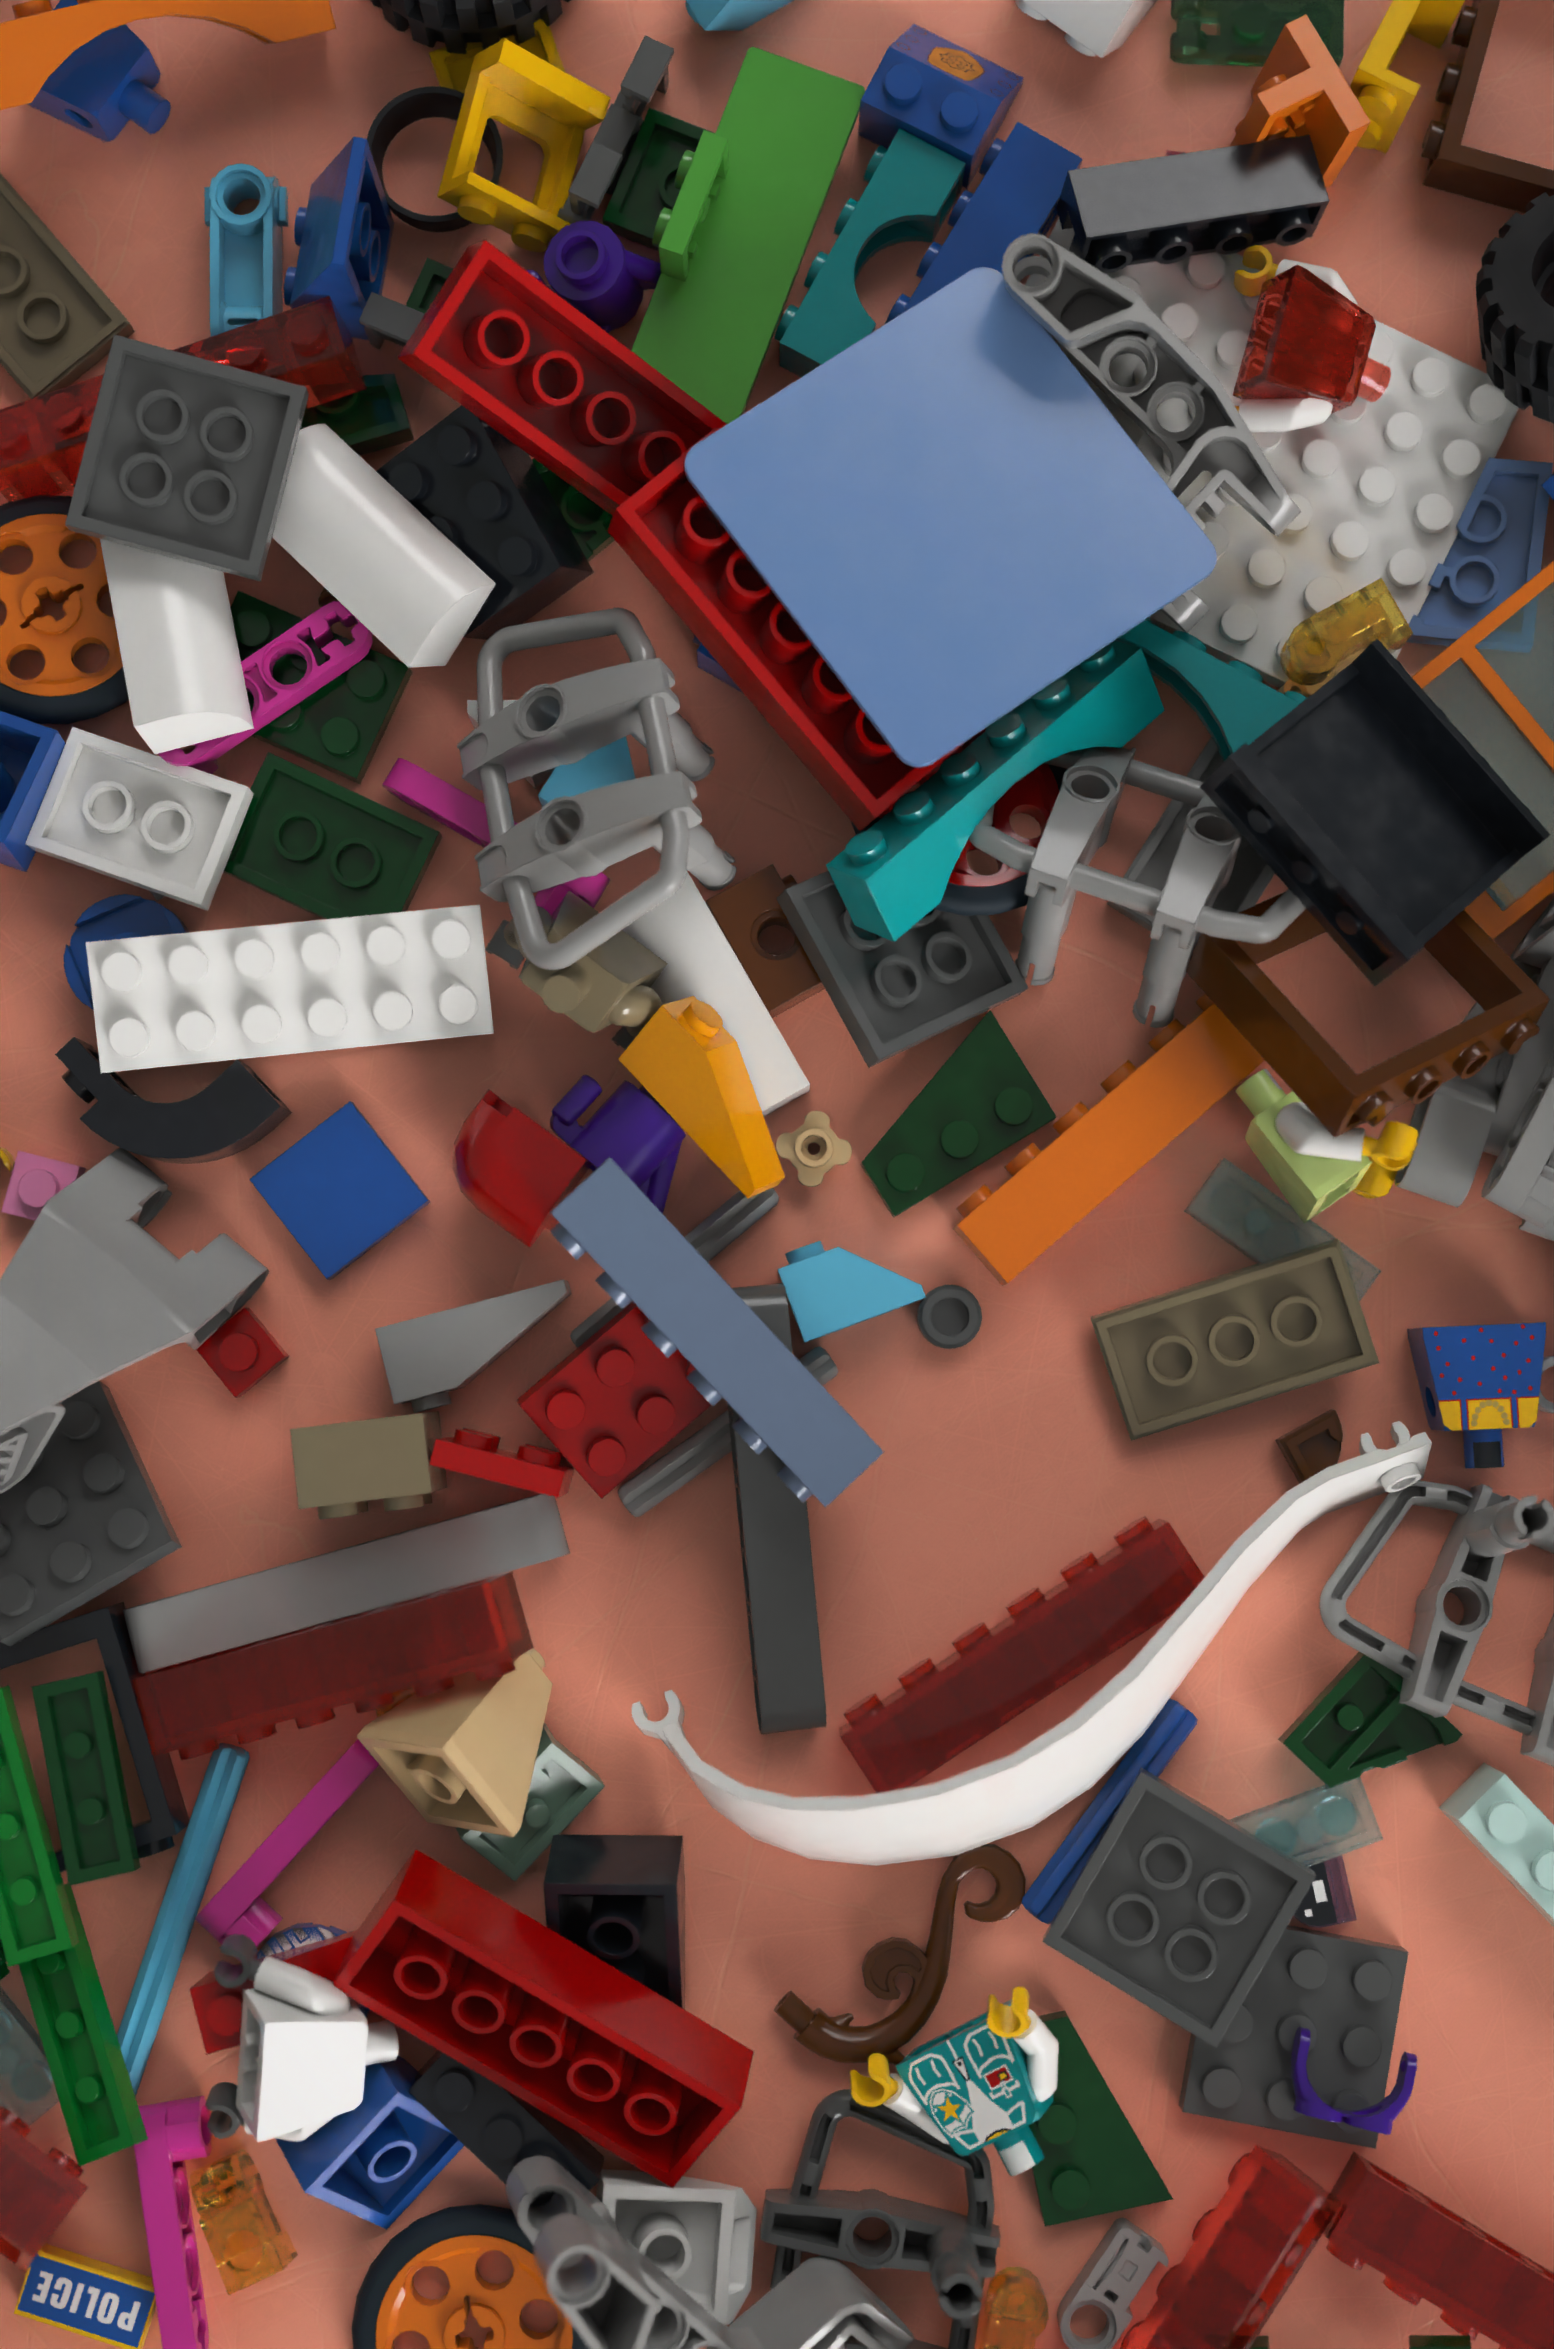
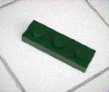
[32,1671,141,1886]

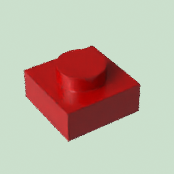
[196,1307,289,1398]

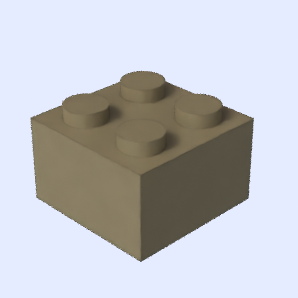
[290,1411,447,1519]

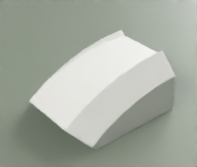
[596,2169,757,2326]

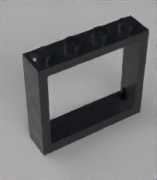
[0,1602,189,1872]

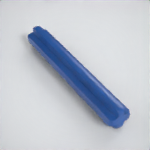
[1022,1699,1197,1924]

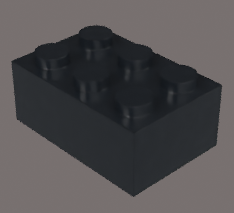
[376,405,594,640]

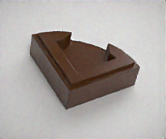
[1275,1409,1343,1484]

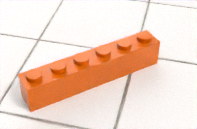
[953,994,1265,1286]

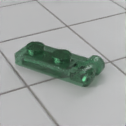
[1170,0,1344,68]

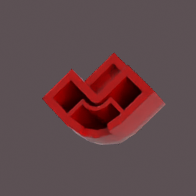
[453,1089,591,1248]

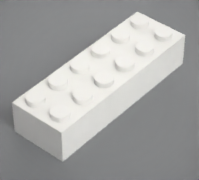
[86,904,494,1073]

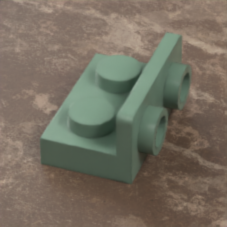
[456,1723,605,1881]

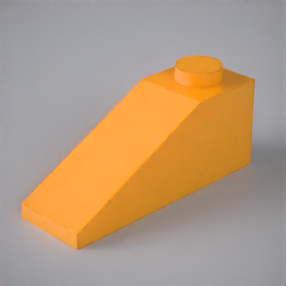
[618,996,785,1198]

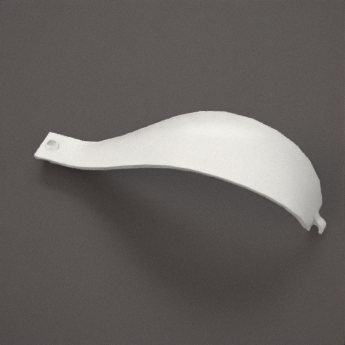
[631,1421,1432,1866]

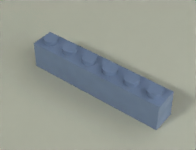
[550,1157,884,1508]

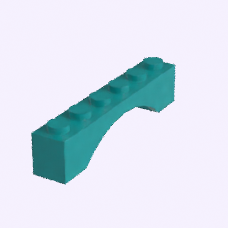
[1114,617,1307,762]
[826,641,1165,942]

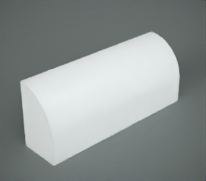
[272,424,496,668]
[100,539,254,754]
[623,871,810,1117]

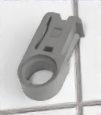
[1057,2218,1169,2349]

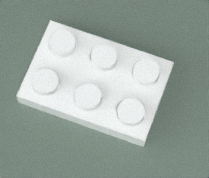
[25,727,254,911]

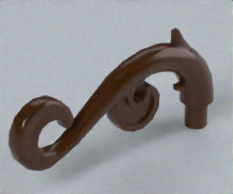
[774,1844,1026,2065]

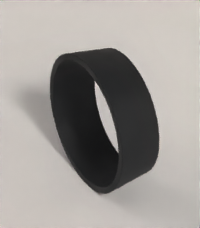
[367,86,503,232]

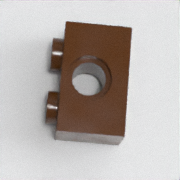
[706,864,825,1018]

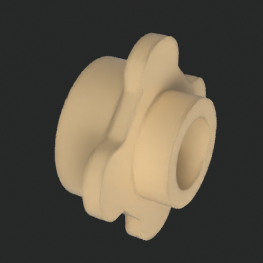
[776,1111,852,1187]

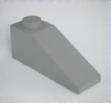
[375,1279,571,1413]

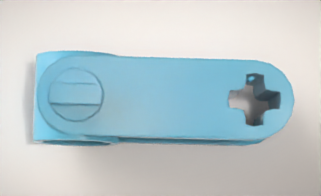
[205,163,288,359]

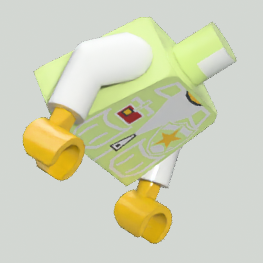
[1235,1068,1418,1224]

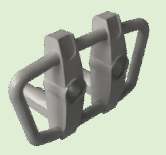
[457,608,736,970]
[968,746,1306,1028]
[1319,1480,1554,1767]

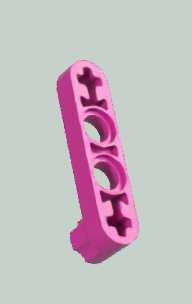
[158,601,373,774]
[382,758,610,915]
[194,1739,379,1962]
[134,2095,212,2349]

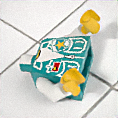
[850,1987,1059,2176]

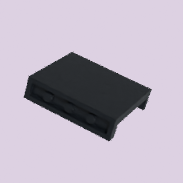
[1200,639,1551,986]

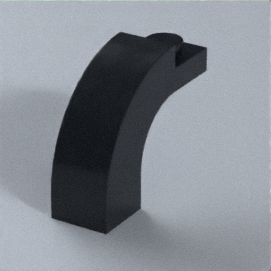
[55,1037,292,1164]

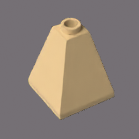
[356,1642,552,1837]

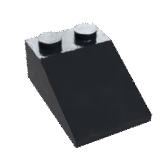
[544,1835,685,2010]

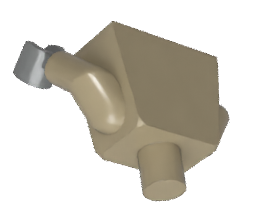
[485,891,668,1050]

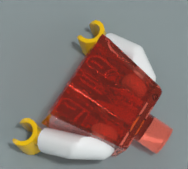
[1233,245,1391,432]

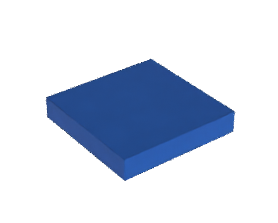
[249,1101,430,1280]

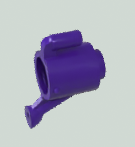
[526,221,661,333]
[550,1075,686,1214]

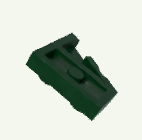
[1278,1652,1463,1788]

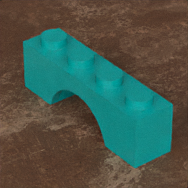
[774,128,966,377]

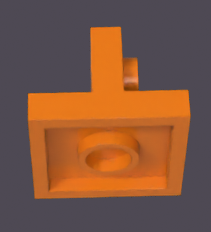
[1229,14,1371,188]

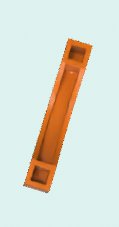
[0,0,336,110]

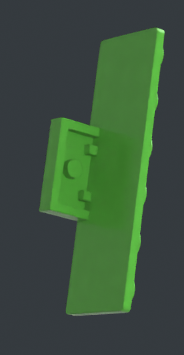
[631,47,865,424]

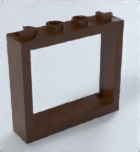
[1421,0,1554,213]
[1186,892,1550,1138]

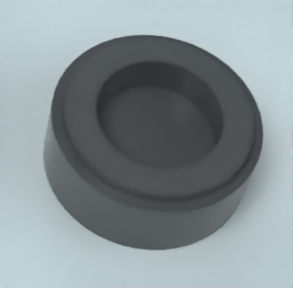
[917,1285,982,1349]

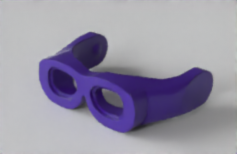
[1291,2027,1417,2135]

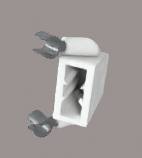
[205,1934,399,2142]

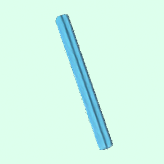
[117,1743,250,2097]

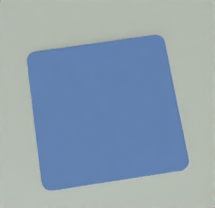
[684,267,1217,767]

